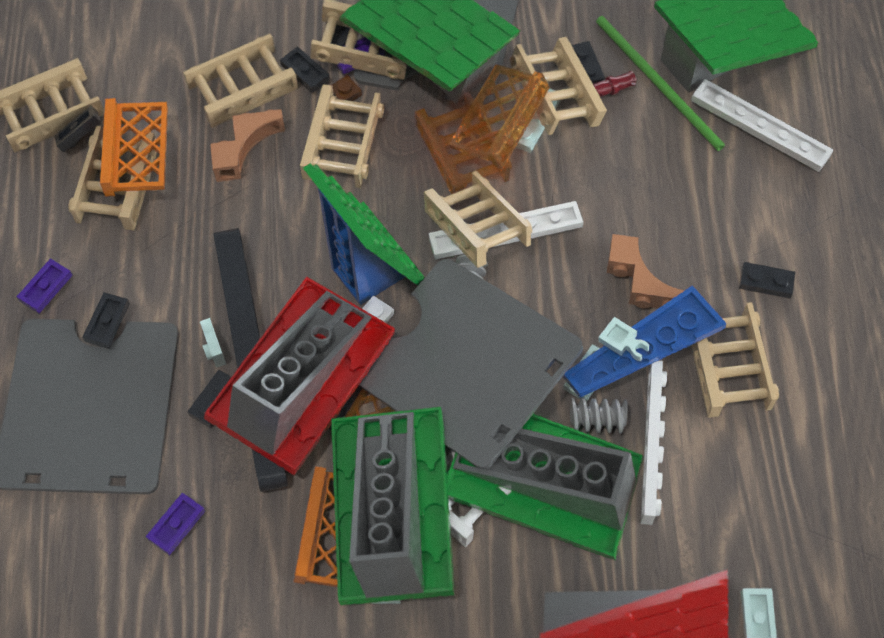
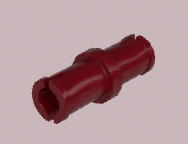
[593,71,637,97]

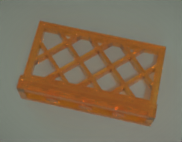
[449,64,550,169]

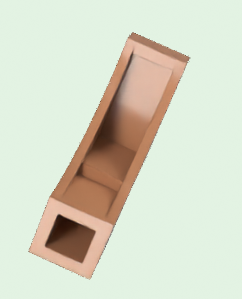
[210,109,285,182]
[607,234,685,308]

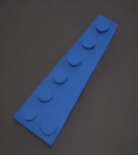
[563,285,726,398]

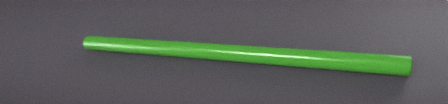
[596,16,725,151]

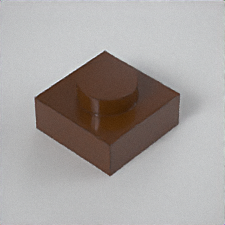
[330,75,362,101]

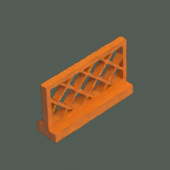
[100,98,168,197]
[293,466,337,587]

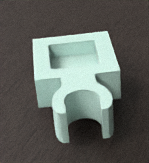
[599,317,649,361]
[200,318,226,368]

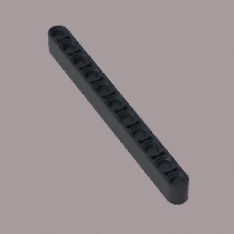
[213,228,288,492]

